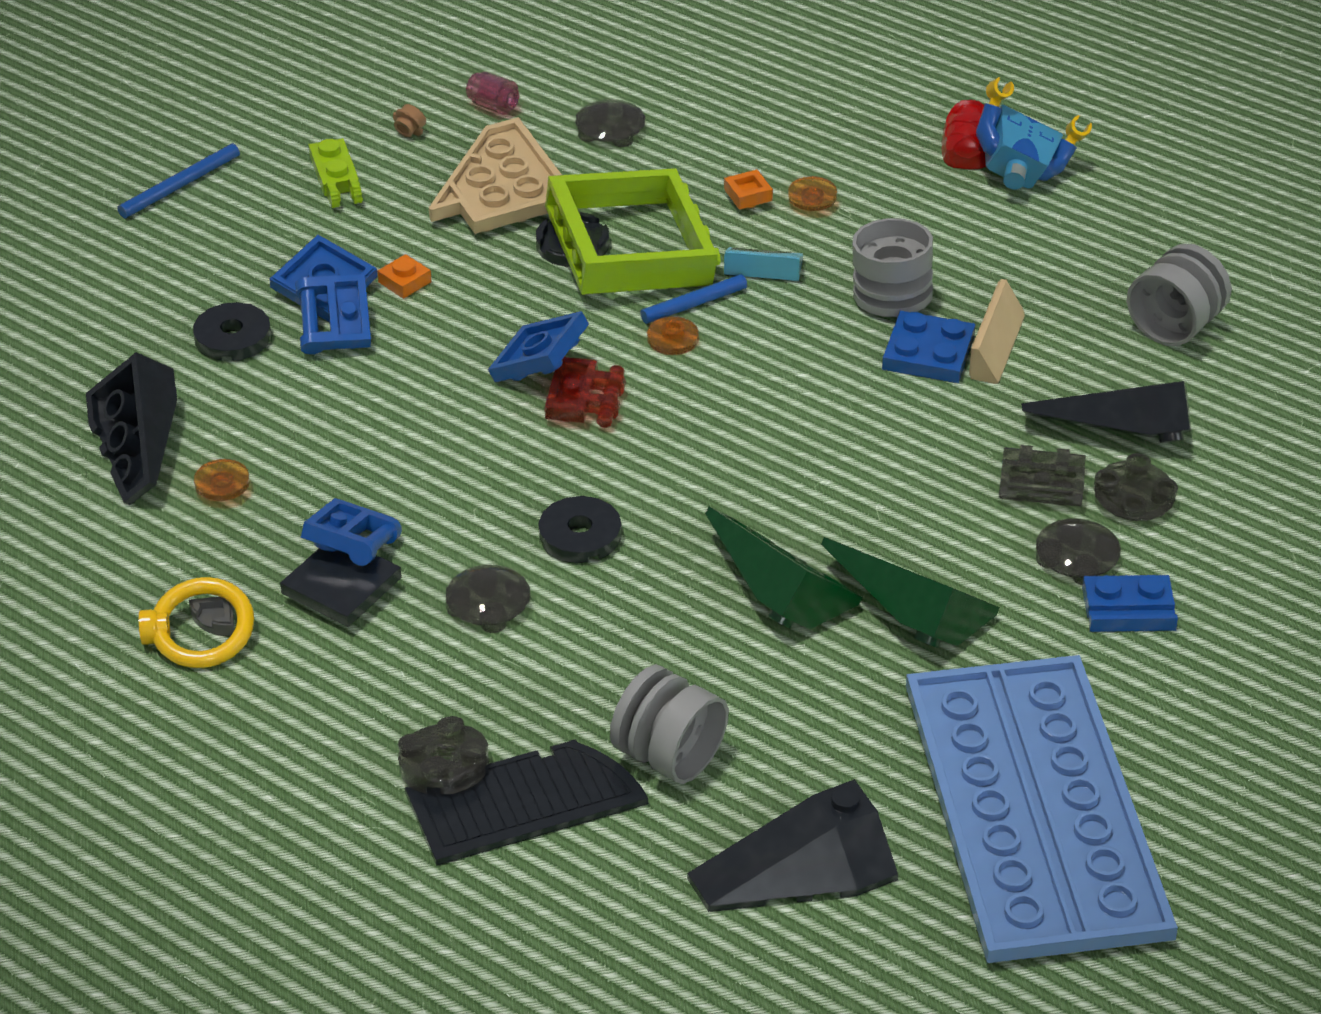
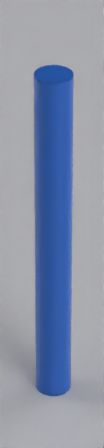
[117,143,240,219]

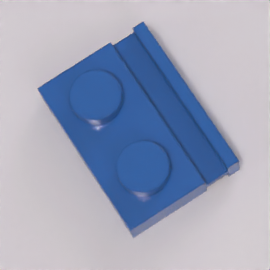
[1082,575,1178,632]

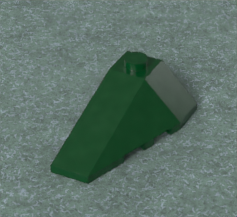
[705,506,863,629]
[821,537,1000,648]

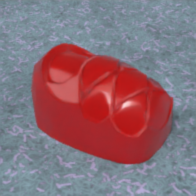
[942,99,986,169]

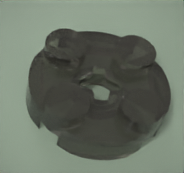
[398,716,490,794]

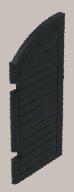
[404,739,648,866]

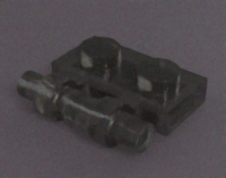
[999,445,1086,507]

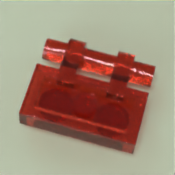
[544,357,626,428]

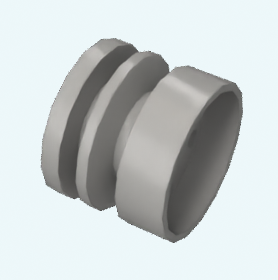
[852,218,933,317]
[1126,244,1232,346]
[610,664,729,784]

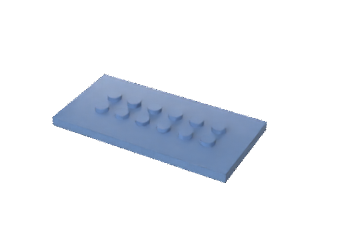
[906,655,1178,963]

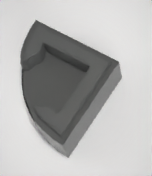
[189,597,235,636]

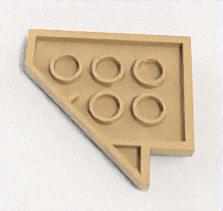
[429,117,562,234]

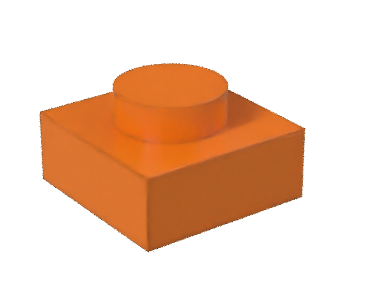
[724,169,773,210]
[377,254,432,299]

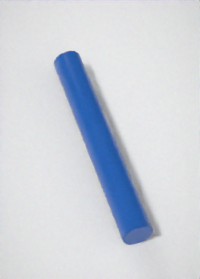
[640,274,747,324]

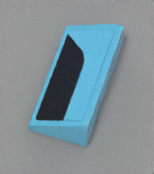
[724,247,803,281]

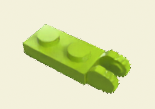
[308,138,363,208]

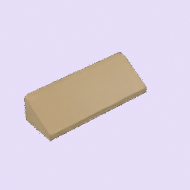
[969,279,1025,384]

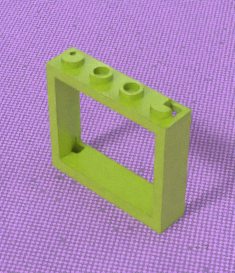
[545,168,721,295]

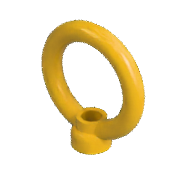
[139,577,254,668]

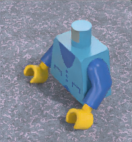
[976,77,1092,190]

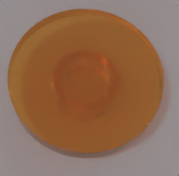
[788,176,837,211]
[647,317,699,355]
[194,459,250,501]

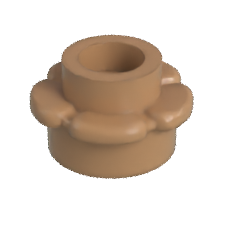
[393,104,426,137]

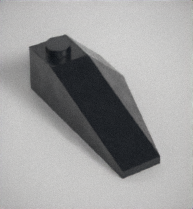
[86,352,177,505]
[1021,381,1192,443]
[687,779,898,912]

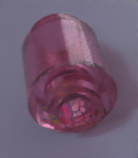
[466,71,519,115]

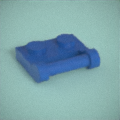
[295,274,371,355]
[301,498,402,566]

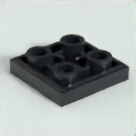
[280,548,402,627]

